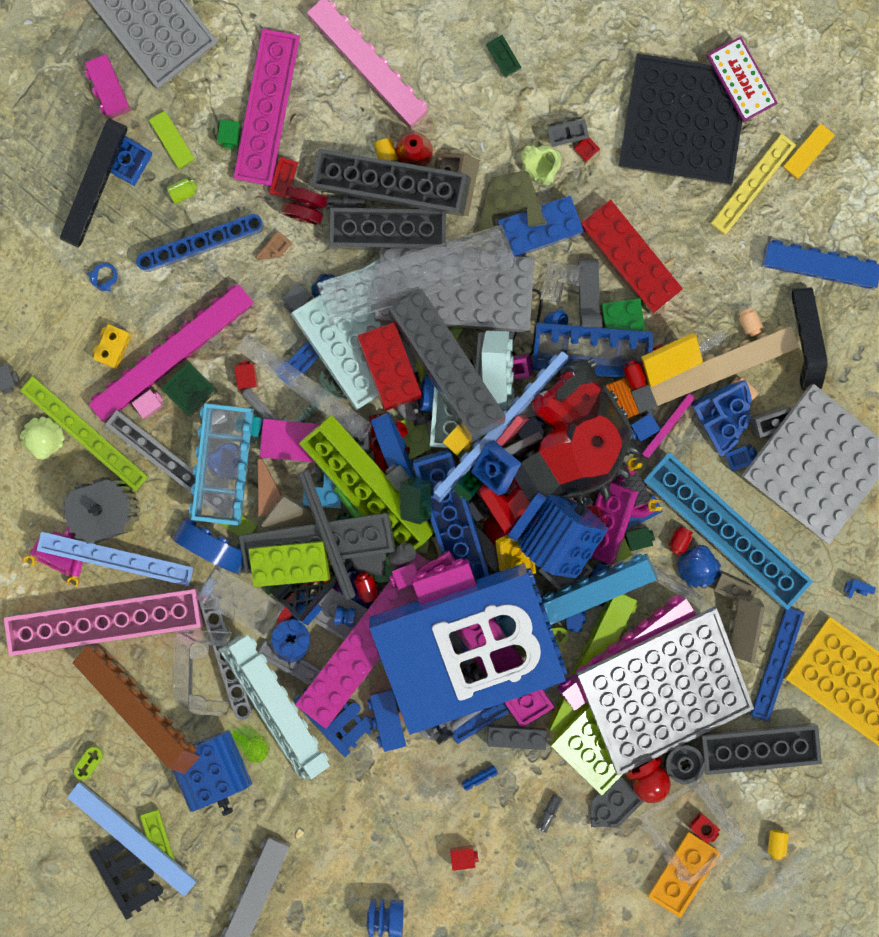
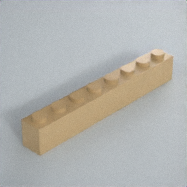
[649,325,800,406]

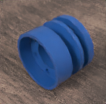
[366,899,404,937]

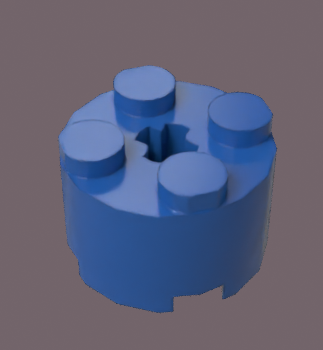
[272,619,310,663]

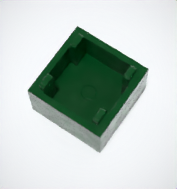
[161,361,218,417]

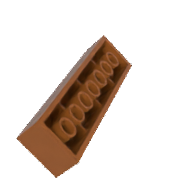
[72,646,200,774]

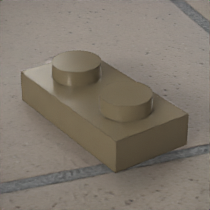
[713,573,757,600]

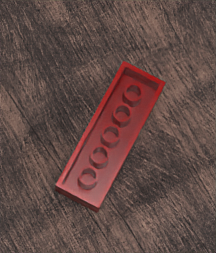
[581,199,683,315]

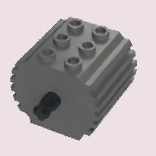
[62,477,140,544]

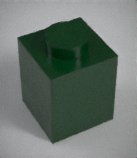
[625,527,655,551]

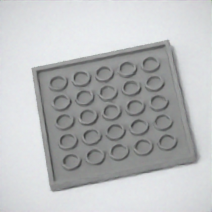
[742,383,879,544]

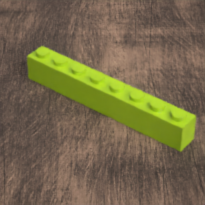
[547,593,637,734]

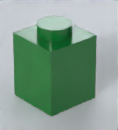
[218,119,241,150]

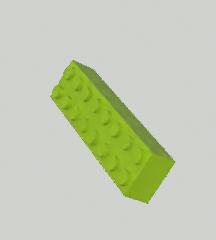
[299,415,435,550]

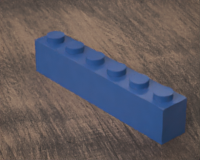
[761,240,879,290]

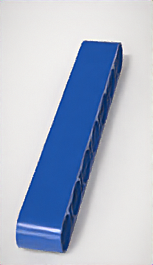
[136,214,264,272]

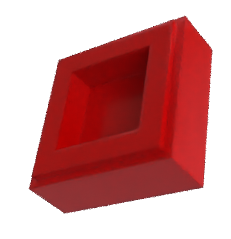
[573,137,600,163]

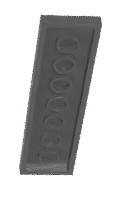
[239,512,395,574]

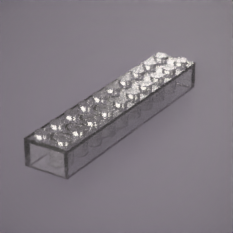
[317,224,515,326]

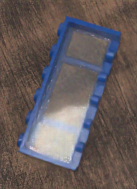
[532,323,653,380]

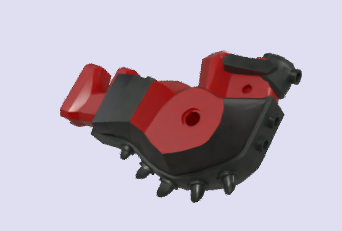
[477,357,641,535]

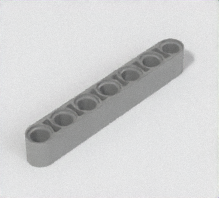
[199,591,253,720]

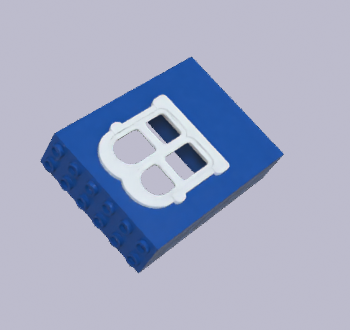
[369,563,567,735]

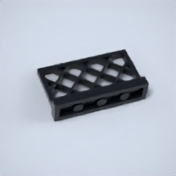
[269,559,354,621]

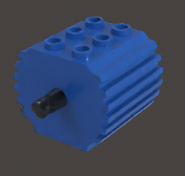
[518,494,608,578]
[172,730,253,816]

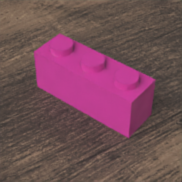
[84,54,131,119]
[412,558,476,605]

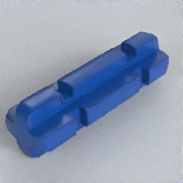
[462,765,498,791]

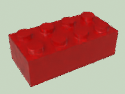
[357,322,422,412]

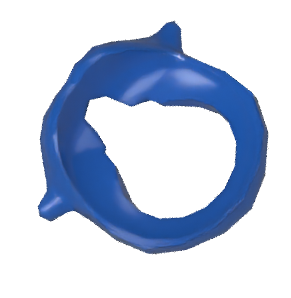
[87,263,118,292]

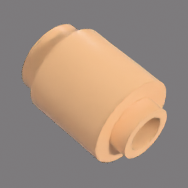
[739,307,764,337]

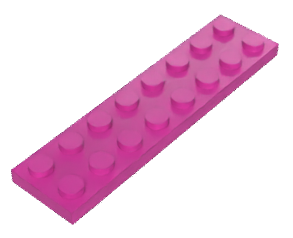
[234,28,300,187]

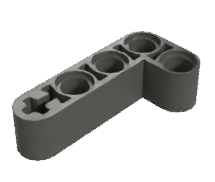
[578,258,602,328]

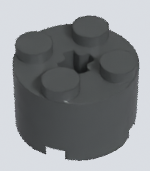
[664,743,705,784]

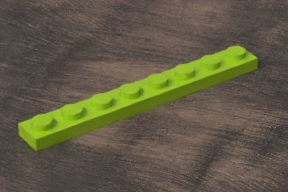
[20,376,149,491]

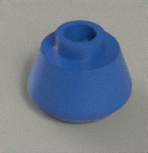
[544,309,568,325]

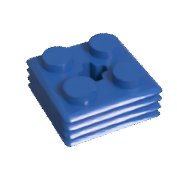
[111,137,153,186]
[471,440,521,496]

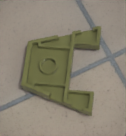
[477,170,547,238]

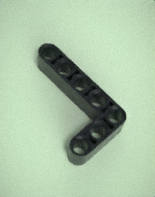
[792,287,828,391]

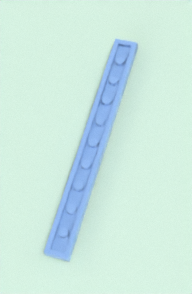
[433,351,568,503]

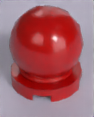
[625,756,671,804]

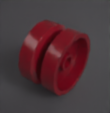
[280,186,328,225]

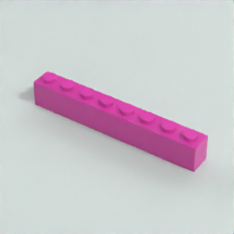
[556,594,697,711]

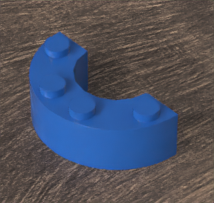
[172,517,244,575]

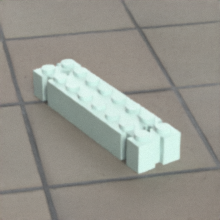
[219,635,330,779]

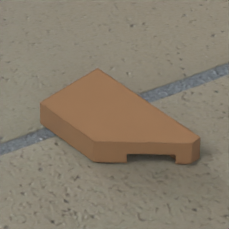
[255,231,293,260]

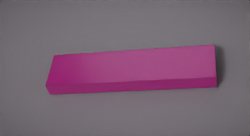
[641,393,694,459]

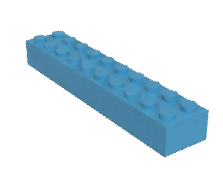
[642,452,814,610]

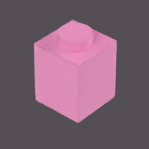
[132,390,164,419]

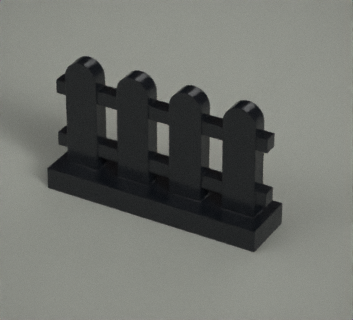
[89,840,163,920]

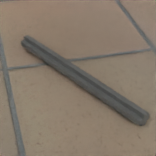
[298,470,355,600]

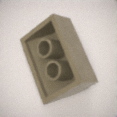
[435,153,480,216]
[728,595,765,664]

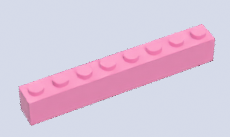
[307,0,428,129]

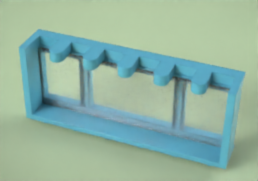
[189,403,254,525]

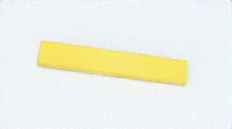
[710,133,796,235]

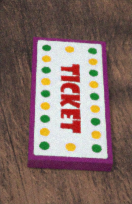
[707,36,778,123]

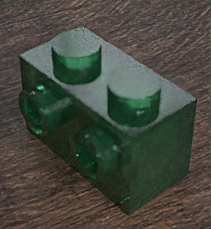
[399,477,432,524]

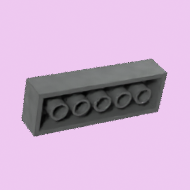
[330,208,446,251]
[700,723,822,775]

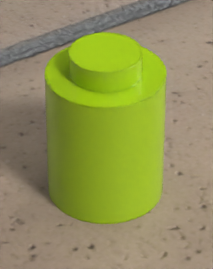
[167,177,198,205]

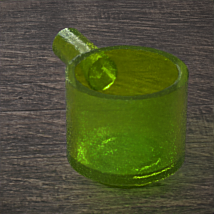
[232,731,270,763]

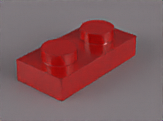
[269,157,299,200]

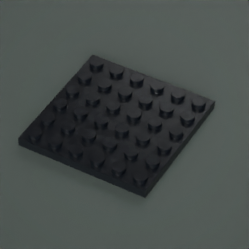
[618,53,742,186]

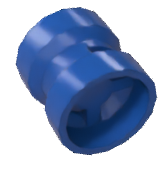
[334,605,356,628]

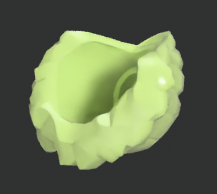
[521,145,562,186]
[20,416,65,460]

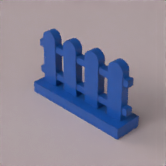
[292,688,373,757]

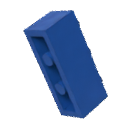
[367,689,406,752]

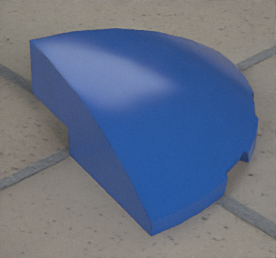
[691,380,752,456]

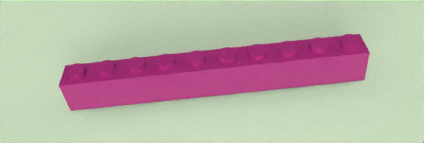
[89,284,255,423]

